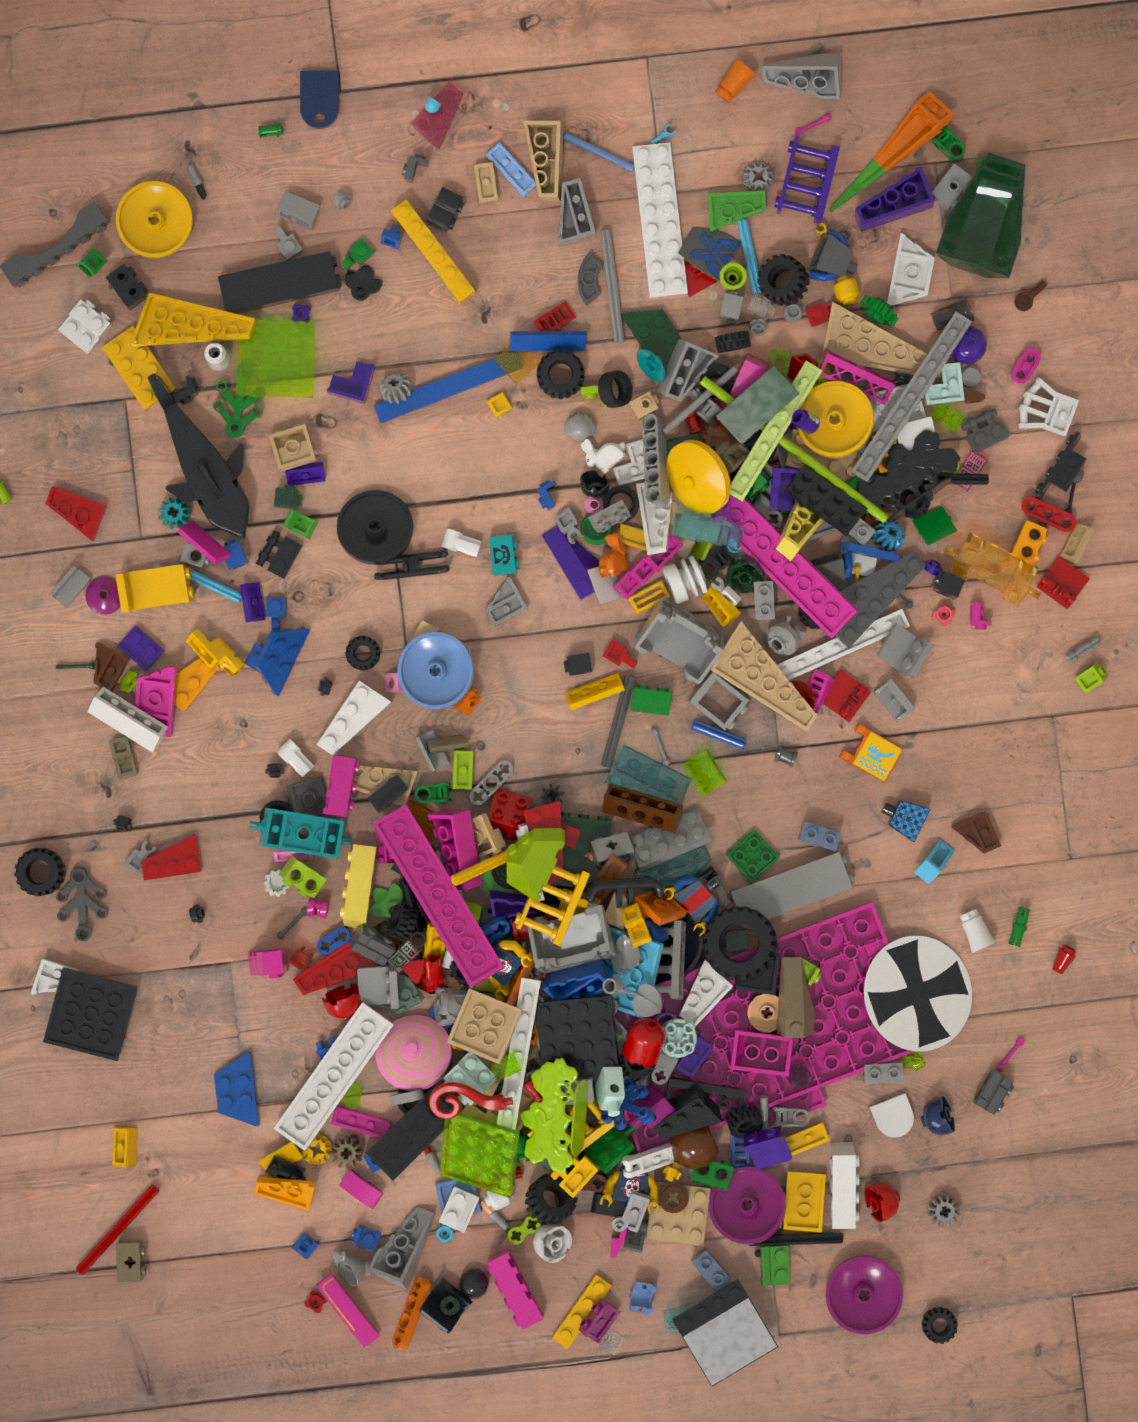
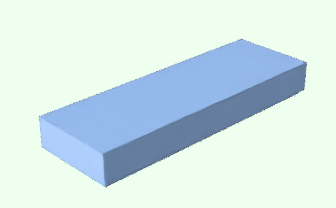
[485,142,536,198]

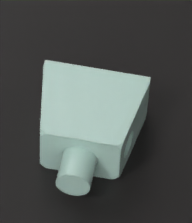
[595,1067,625,1117]

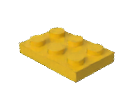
[783,1171,826,1232]

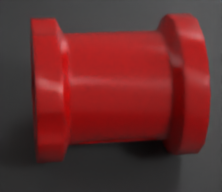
[684,411,705,435]

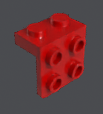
[488,789,532,841]

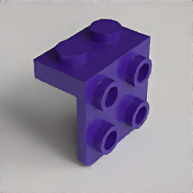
[743,1125,792,1169]

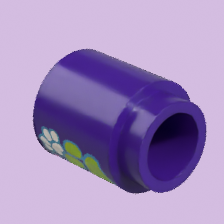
[792,409,820,434]

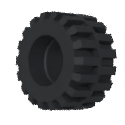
[757,254,810,306]
[537,349,585,399]
[14,848,66,896]
[525,1173,578,1225]

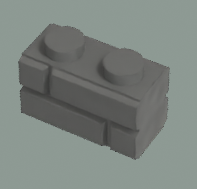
[350,924,396,966]
[973,1069,1014,1115]

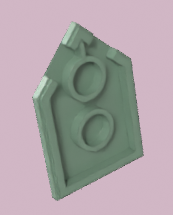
[373,973,423,1014]

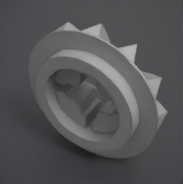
[743,162,774,191]

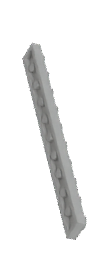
[851,312,972,483]

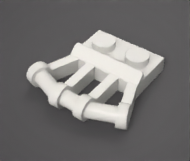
[1018,377,1079,437]

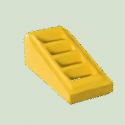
[701,586,741,627]

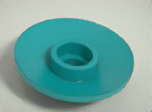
[637,349,666,382]

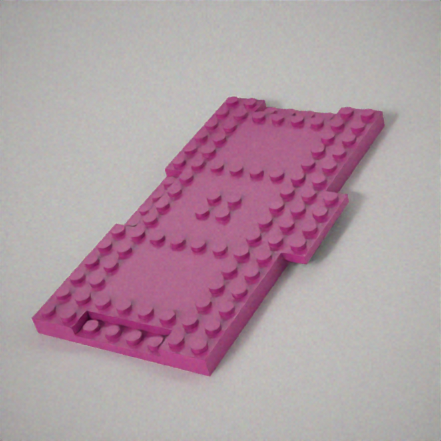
[614,902,915,1153]

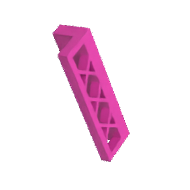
[819,349,895,405]

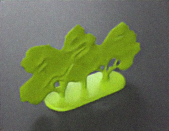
[519,1058,588,1173]

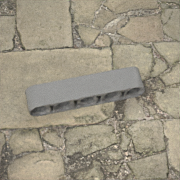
[642,414,670,508]

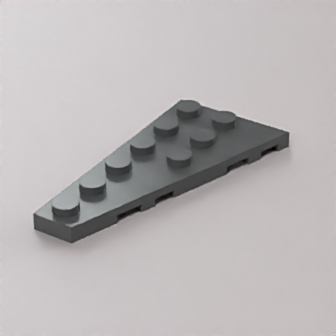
[835,552,926,649]

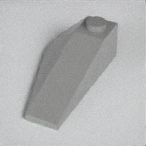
[762,54,842,99]
[368,1207,435,1289]

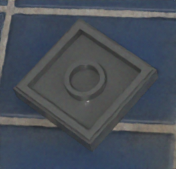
[285,776,327,817]

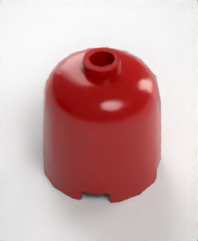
[622,1018,666,1068]

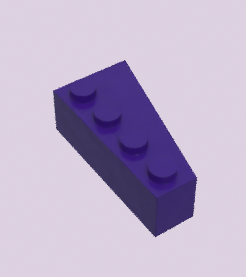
[855,166,934,232]

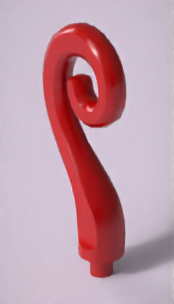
[428,1082,513,1119]

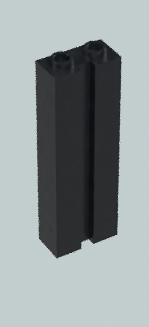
[218,251,342,314]

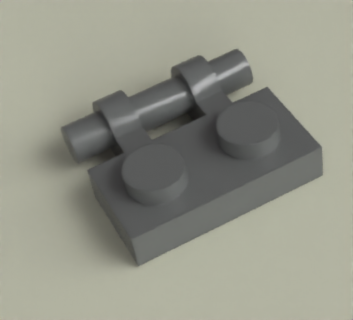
[961,409,1009,454]

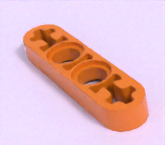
[393,1276,431,1350]

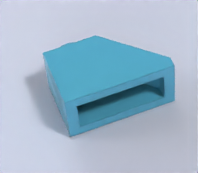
[914,839,955,884]

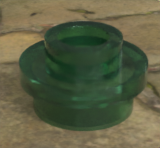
[440,1296,460,1316]

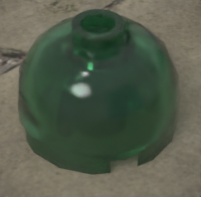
[726,555,765,594]

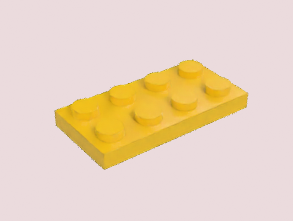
[102,326,177,411]

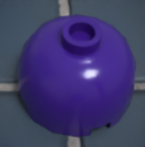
[951,326,987,364]

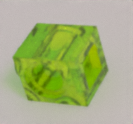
[769,349,791,377]

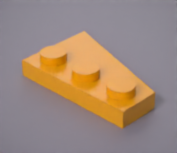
[175,658,220,712]
[253,1176,316,1211]

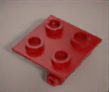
[1037,556,1090,609]
[823,669,871,722]

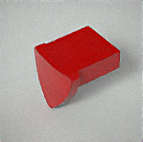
[401,960,424,985]

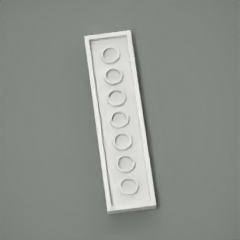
[632,142,688,299]
[274,1002,394,1151]

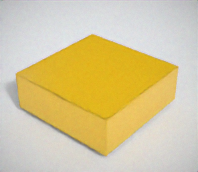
[486,392,512,418]

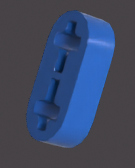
[480,916,510,944]
[317,927,351,955]

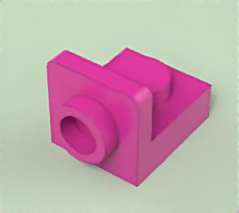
[970,602,992,630]

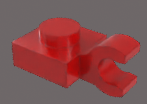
[805,302,839,327]
[603,640,637,669]

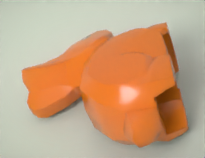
[599,532,628,577]

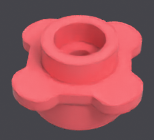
[932,603,955,626]

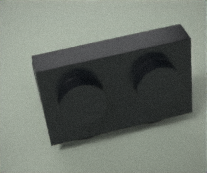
[419,1278,473,1334]

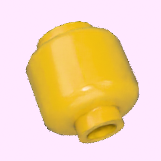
[833,276,861,306]

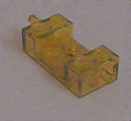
[944,532,1041,607]

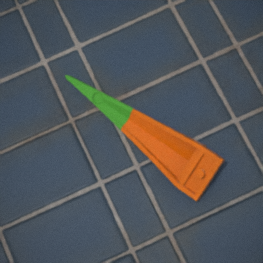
[830,91,955,212]

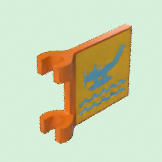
[839,724,903,783]

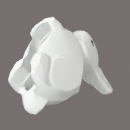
[580,439,626,475]

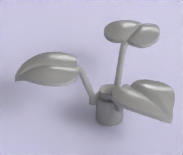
[596,934,662,1017]

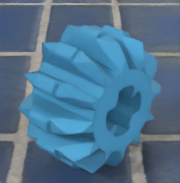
[872,520,906,552]

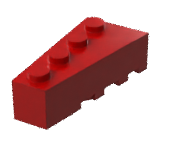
[522,801,563,885]

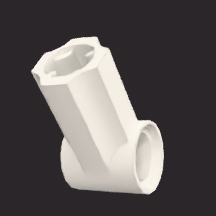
[441,528,482,557]
[276,738,314,777]

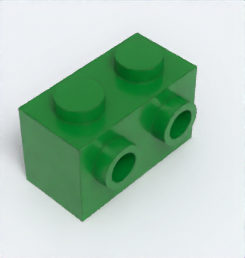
[630,685,672,716]

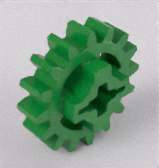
[860,295,899,327]

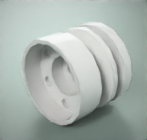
[662,555,707,604]

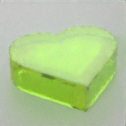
[342,1084,362,1110]

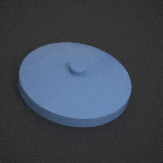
[397,632,474,709]

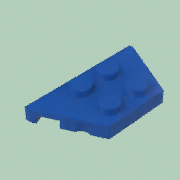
[255,627,310,696]
[214,1052,259,1126]

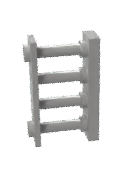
[649,921,686,1000]

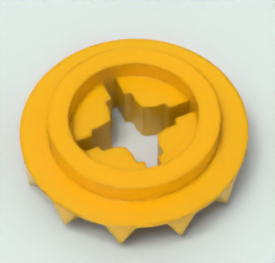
[301,1134,332,1165]

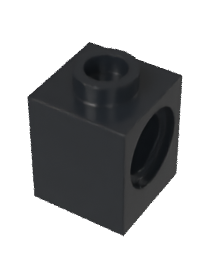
[563,653,592,676]

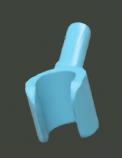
[650,124,676,144]

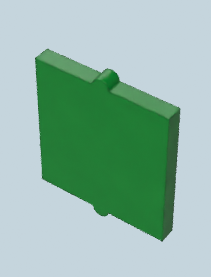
[912,506,957,546]

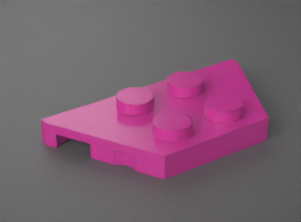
[135,665,177,737]

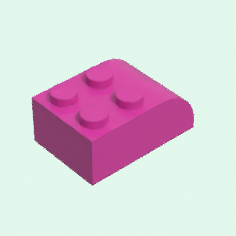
[730,1030,793,1076]

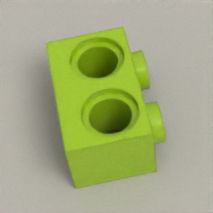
[279,855,327,898]

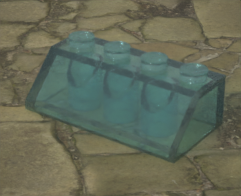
[605,745,692,804]

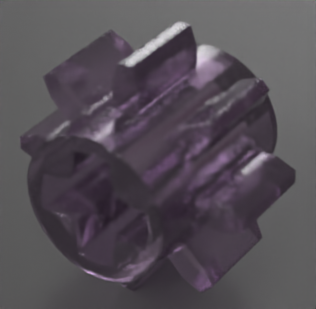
[786,1064,812,1088]

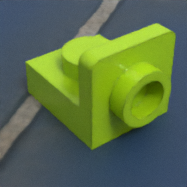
[580,385,604,406]
[1074,662,1108,694]
[801,958,822,986]

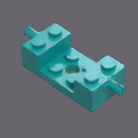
[249,808,352,859]

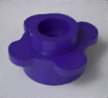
[292,304,311,324]
[924,559,943,576]

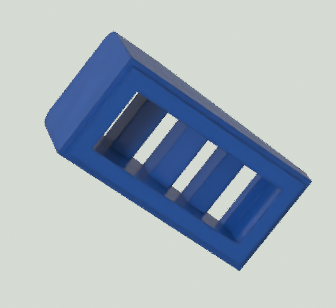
[730,1133,750,1168]

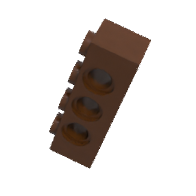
[602,783,683,833]

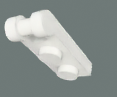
[623,1143,674,1178]

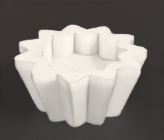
[264,869,289,897]

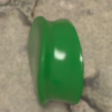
[581,514,612,545]

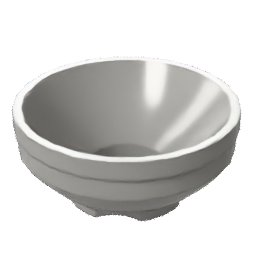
[767,622,800,656]

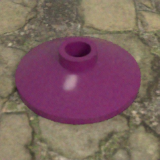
[85,576,121,615]

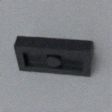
[367,774,409,813]

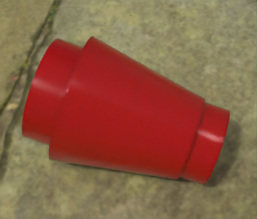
[1052,944,1077,974]

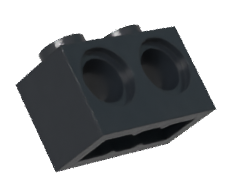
[932,571,965,600]

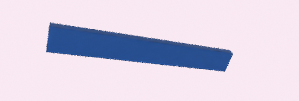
[374,351,523,424]

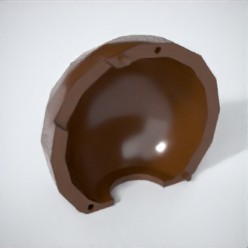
[670,1126,719,1169]

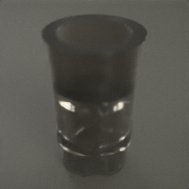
[931,296,975,331]

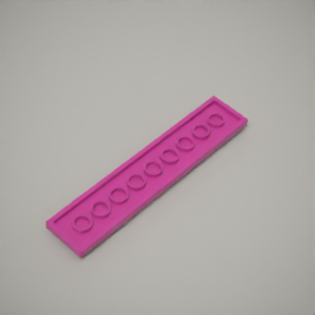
[708,482,859,639]
[373,804,504,988]

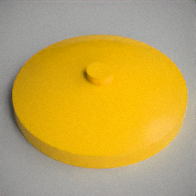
[116,181,193,258]
[798,381,874,458]
[666,440,731,515]

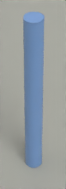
[563,132,634,172]

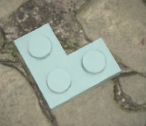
[925,362,965,406]

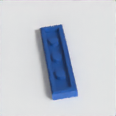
[509,331,587,351]

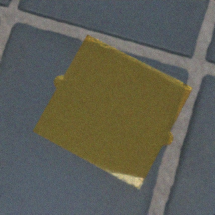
[494,346,539,385]

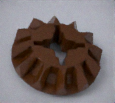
[658,1182,689,1213]

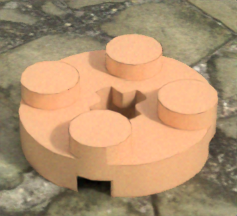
[747,994,779,1032]

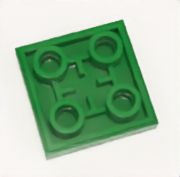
[726,830,780,883]

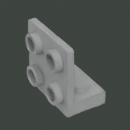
[877,623,933,678]
[357,965,399,1009]

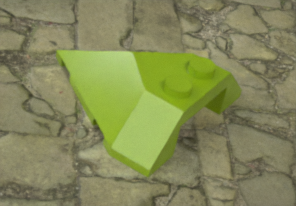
[506,828,565,903]

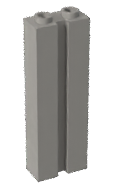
[730,852,854,928]

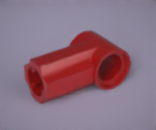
[422,953,445,992]

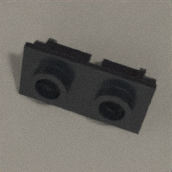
[265,1156,306,1181]

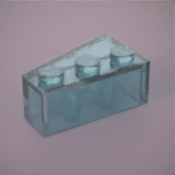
[671,511,744,550]

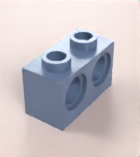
[798,821,842,851]
[691,1248,732,1292]

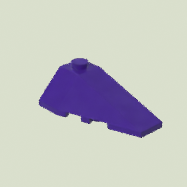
[542,526,599,601]

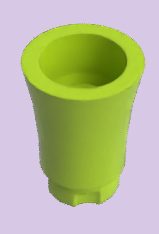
[720,263,747,291]

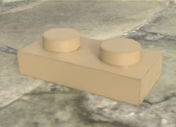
[474,162,498,204]

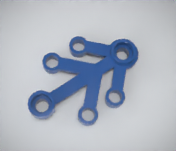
[597,1079,655,1130]

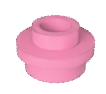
[585,497,603,514]

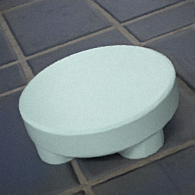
[662,1019,697,1058]

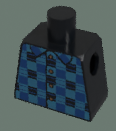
[881,800,930,842]

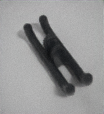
[374,549,450,580]
[585,877,664,908]

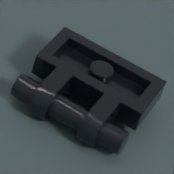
[256,530,303,580]

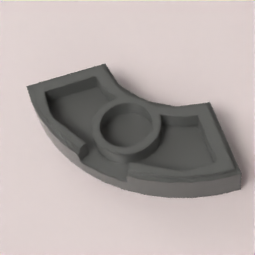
[578,252,603,306]

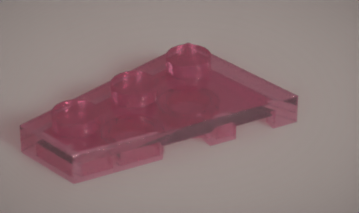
[411,82,463,150]

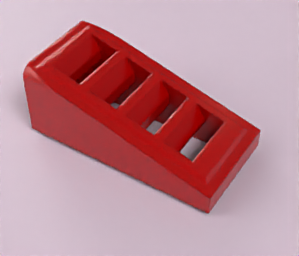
[534,301,576,331]

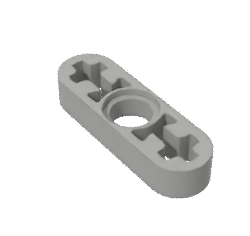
[469,760,513,805]

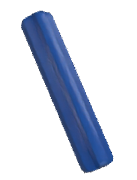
[691,720,746,749]

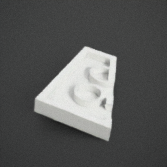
[679,960,733,1028]

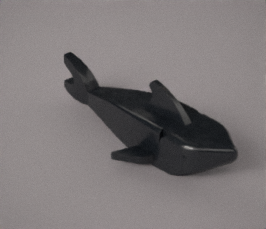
[147,373,251,539]

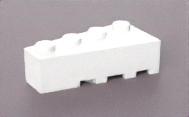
[317,681,392,755]
[830,1142,859,1229]

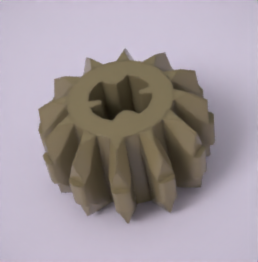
[330,1136,363,1169]

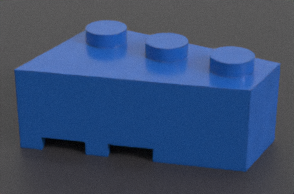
[542,959,614,1000]

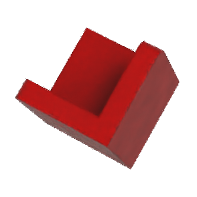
[787,353,818,381]

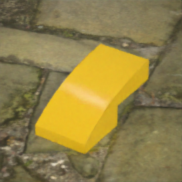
[620,903,652,948]

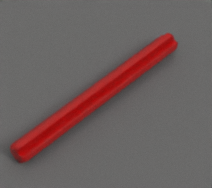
[76,1185,160,1275]

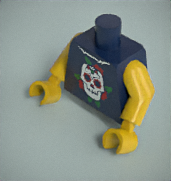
[487,939,534,1001]
[599,1164,659,1214]

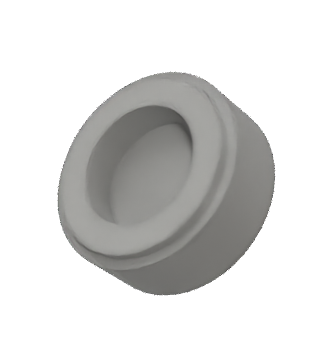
[962,368,981,388]

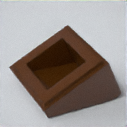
[963,387,986,404]

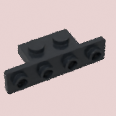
[1035,431,1087,500]

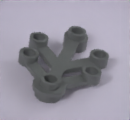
[56,867,108,942]

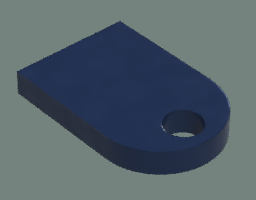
[300,71,339,129]

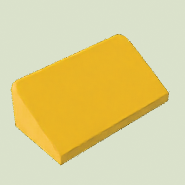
[112,1127,137,1167]
[259,1142,303,1176]

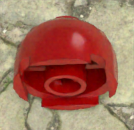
[322,984,361,1020]
[864,1182,900,1223]

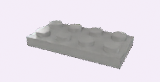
[629,808,712,871]

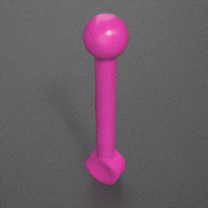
[794,114,831,136]
[996,1038,1024,1071]

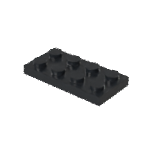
[784,465,868,536]

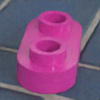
[1011,348,1041,384]

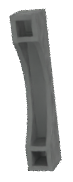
[0,202,109,288]

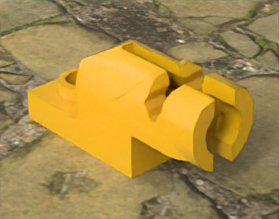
[185,629,246,677]

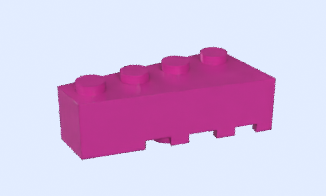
[427,809,482,890]
[486,1248,544,1330]

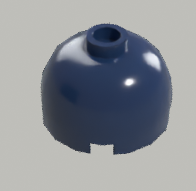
[921,1096,955,1136]

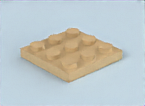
[447,988,523,1065]
[646,1181,711,1246]

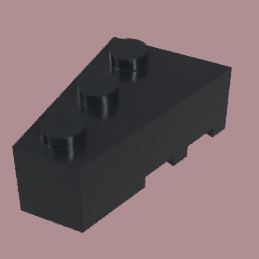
[653,1084,722,1139]

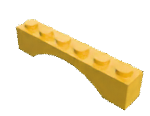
[391,200,476,306]

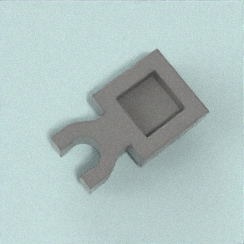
[554,507,584,544]
[124,839,157,876]

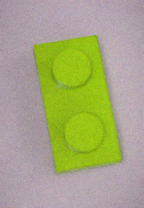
[453,751,473,790]

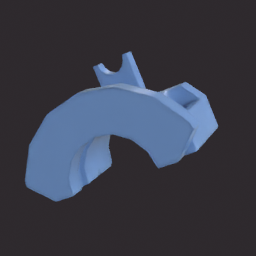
[629,1280,657,1316]

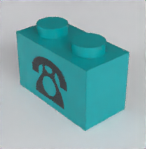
[489,535,520,577]

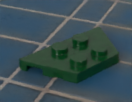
[621,309,682,370]

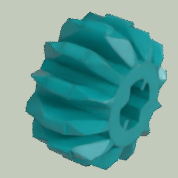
[158,497,191,529]

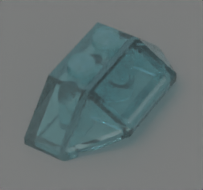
[634,845,712,891]

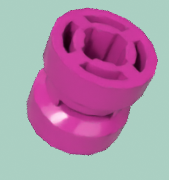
[307,897,329,919]

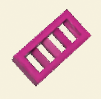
[803,669,835,714]

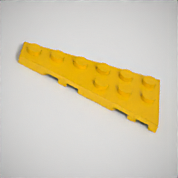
[130,293,257,347]

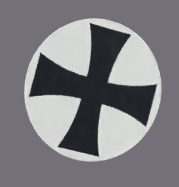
[864,936,972,1051]

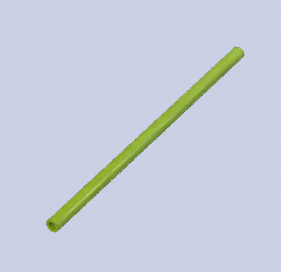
[700,376,889,524]

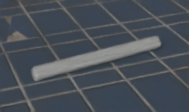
[600,230,624,343]

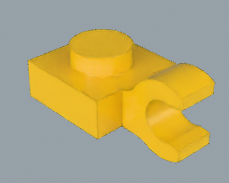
[661,1160,682,1182]

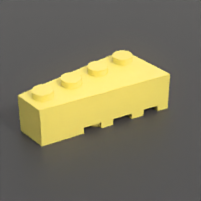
[776,500,824,561]
[340,844,377,929]

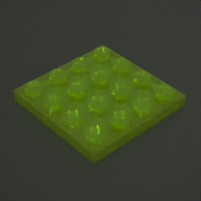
[236,320,314,398]
[440,1108,519,1198]

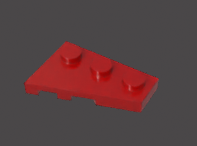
[45,486,107,542]
[141,834,201,881]

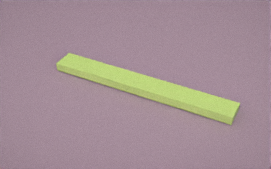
[730,361,823,502]

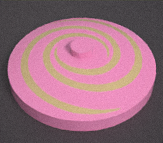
[375,1015,453,1091]

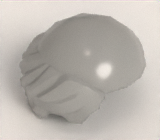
[564,413,596,441]

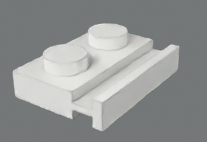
[439,1186,480,1233]

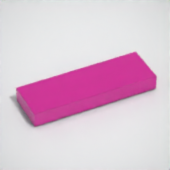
[178,521,230,564]
[331,1105,392,1138]

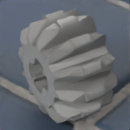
[379,371,413,404]
[928,1194,961,1227]

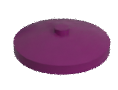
[709,1166,786,1245]
[825,1256,903,1334]

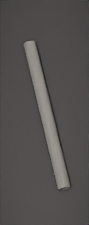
[662,366,738,435]

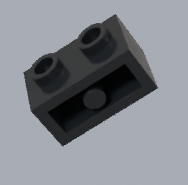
[106,264,148,310]

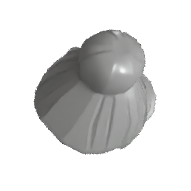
[333,1250,372,1286]

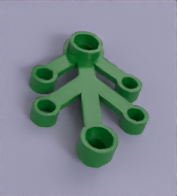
[213,364,266,438]

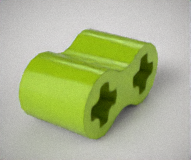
[508,1214,541,1245]

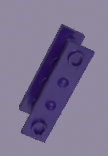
[774,136,840,224]

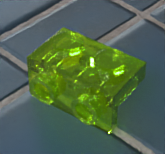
[683,749,727,796]

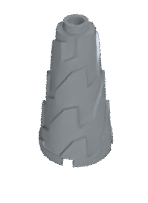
[434,987,504,1026]

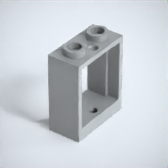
[689,672,749,731]

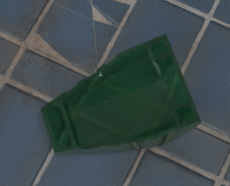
[936,153,1025,278]

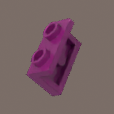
[579,1298,620,1343]

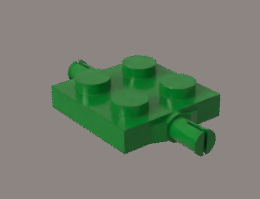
[583,1125,636,1174]

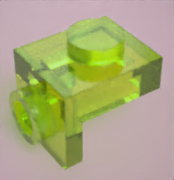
[931,404,965,433]
[491,1052,522,1080]

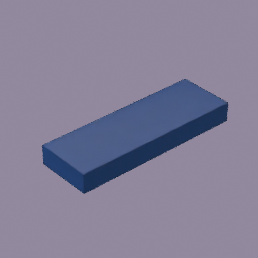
[839,542,900,562]

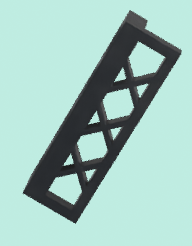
[666,1077,746,1111]

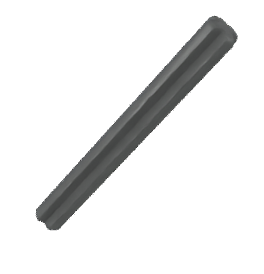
[601,675,636,768]

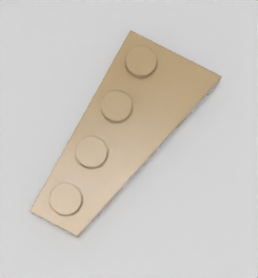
[354,766,418,806]

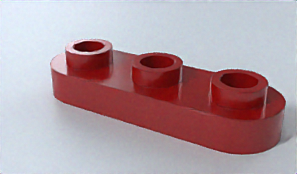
[1021,496,1076,532]

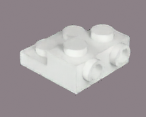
[58,299,112,355]

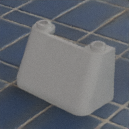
[634,598,724,684]
[527,903,617,973]

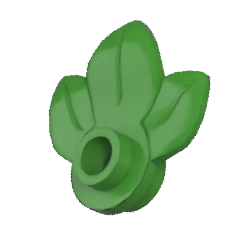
[369,883,403,918]

